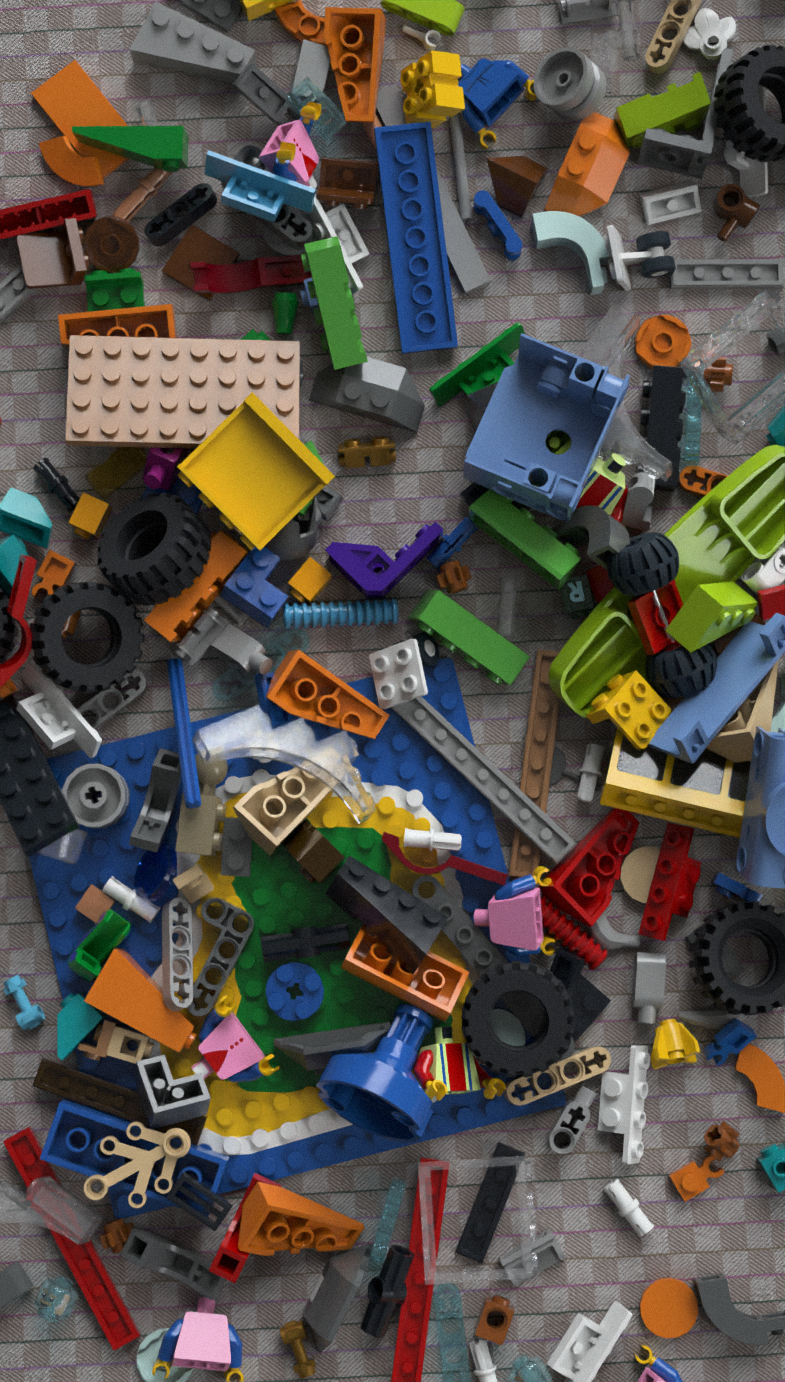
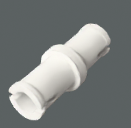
[102,876,161,923]
[603,1178,654,1238]

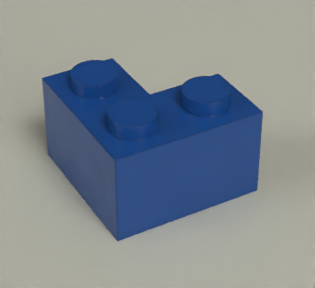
[221,547,288,629]

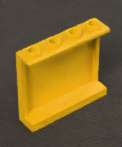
[177,392,335,551]

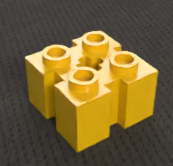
[400,50,465,128]

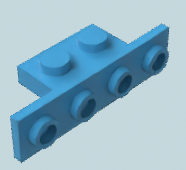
[204,150,316,222]

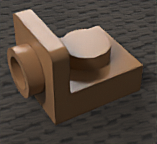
[78,1019,119,1061]

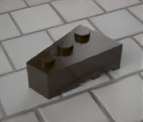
[282,819,346,884]

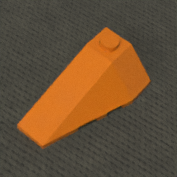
[324,7,386,123]
[266,649,390,739]
[238,1182,365,1256]

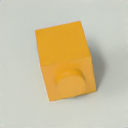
[68,492,112,540]
[288,557,333,604]

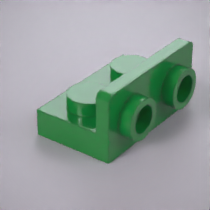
[84,268,145,312]

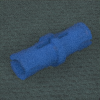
[426,517,478,570]

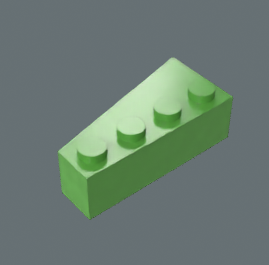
[301,236,368,370]
[407,590,530,686]

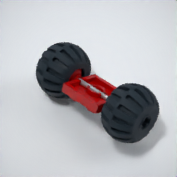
[607,532,717,698]

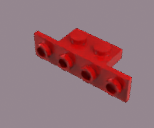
[638,822,702,941]

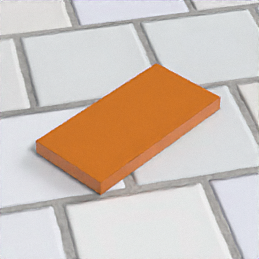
[31,60,129,179]

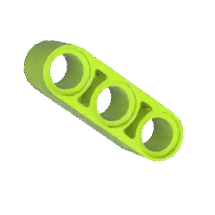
[380,0,465,36]

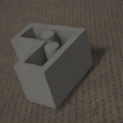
[133,1055,211,1129]

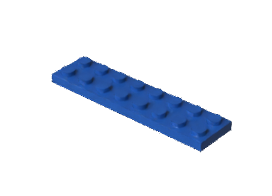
[374,121,458,354]

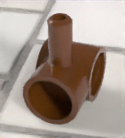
[713,184,761,242]

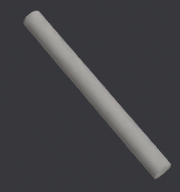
[449,113,472,222]

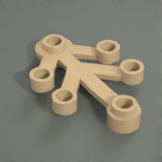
[84,1121,191,1208]

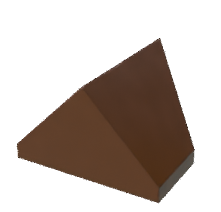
[487,156,548,218]

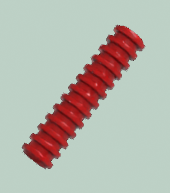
[540,895,608,970]

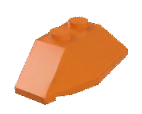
[544,112,630,216]

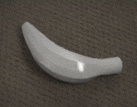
[589,911,640,949]
[678,979,749,1030]

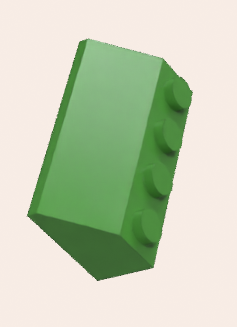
[469,489,581,591]

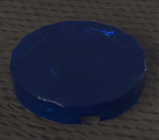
[134,843,177,901]

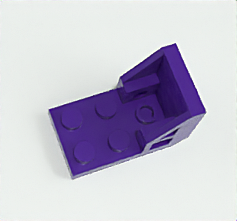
[325,521,444,599]

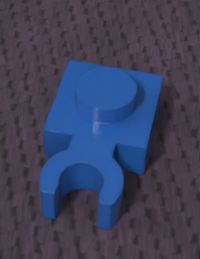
[711,872,763,902]
[703,1018,757,1066]

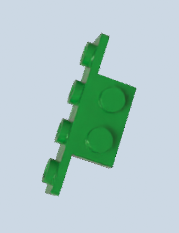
[429,322,526,407]

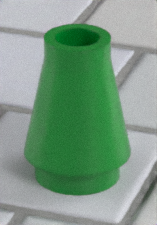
[271,293,299,334]

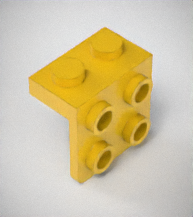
[586,670,672,750]

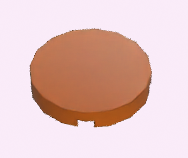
[634,314,691,369]
[639,1277,699,1338]

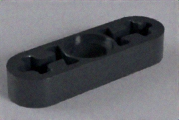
[145,183,217,247]

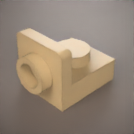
[172,864,214,903]

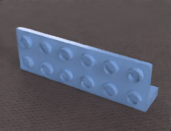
[649,613,785,764]

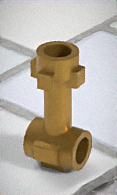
[279,1320,316,1379]

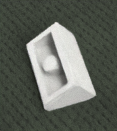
[639,181,702,225]

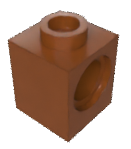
[474,1294,515,1345]

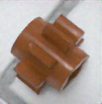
[703,356,733,392]
[436,560,472,595]
[703,1122,740,1161]
[99,1217,135,1254]

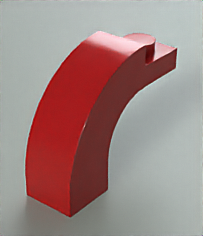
[209,1173,281,1283]

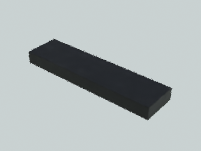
[455,1141,526,1263]

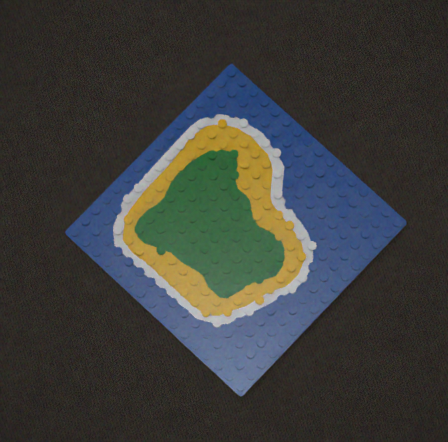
[29,658,566,1219]

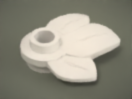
[683,8,736,60]

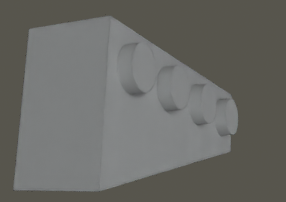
[129,1,257,84]

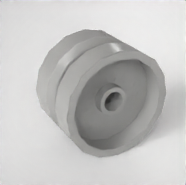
[533,47,607,122]
[62,764,130,828]

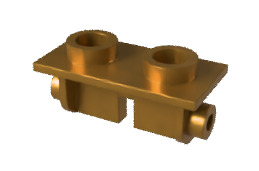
[338,436,396,469]

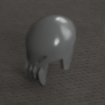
[264,496,322,561]

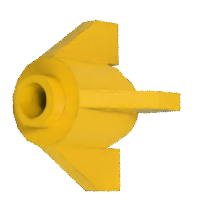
[650,1019,700,1070]

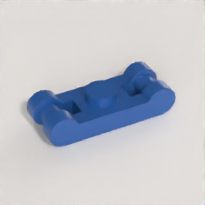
[473,190,522,261]

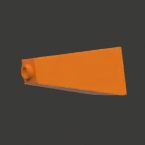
[84,948,197,1053]

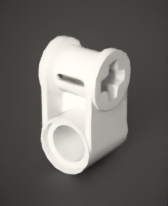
[741,546,785,596]

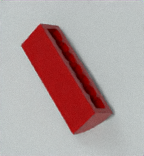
[0,189,97,240]

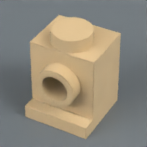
[106,1025,154,1064]

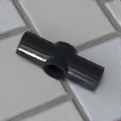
[260,923,351,962]
[360,1245,415,1338]

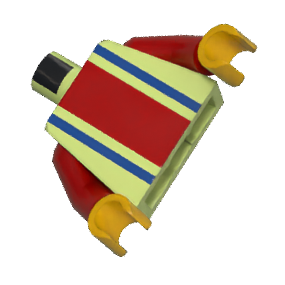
[576,453,628,523]
[413,1027,506,1101]

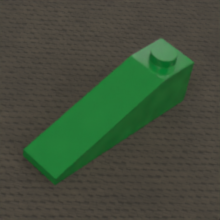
[72,126,189,172]

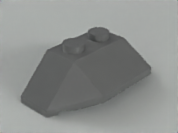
[309,357,425,433]
[274,1021,391,1075]

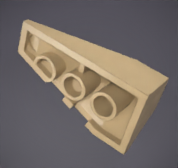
[706,662,778,763]
[233,749,352,856]

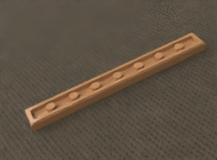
[509,649,560,878]

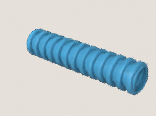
[283,599,398,629]

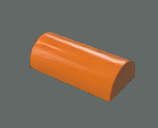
[341,924,469,1022]

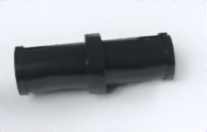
[33,458,80,512]

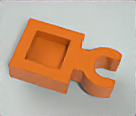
[32,550,76,597]
[668,1155,725,1202]

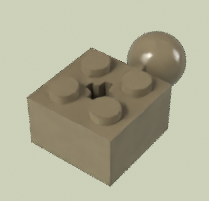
[175,749,228,857]

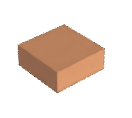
[75,884,116,923]

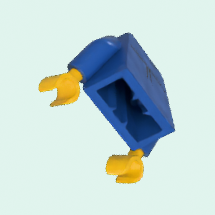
[458,58,537,150]

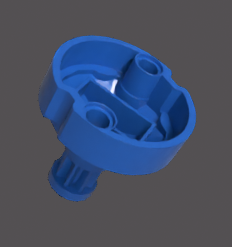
[316,1004,434,1143]

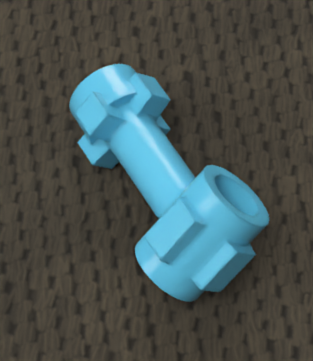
[3,974,45,1030]

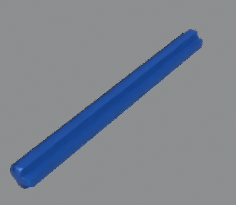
[167,658,201,809]

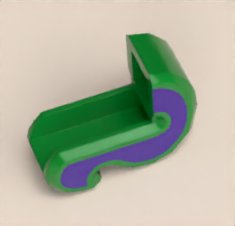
[68,909,131,982]

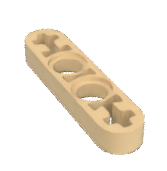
[645,0,702,74]
[503,1046,611,1106]

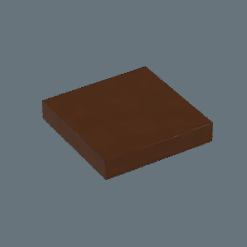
[162,224,240,302]

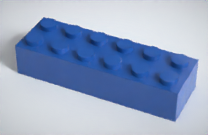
[40,1099,230,1217]

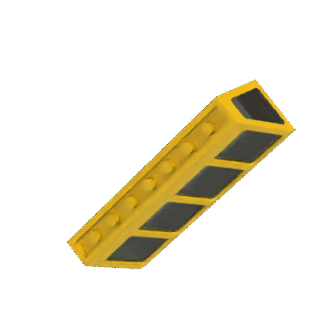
[599,727,751,838]

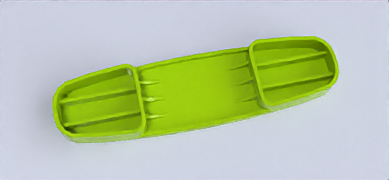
[548,445,785,718]

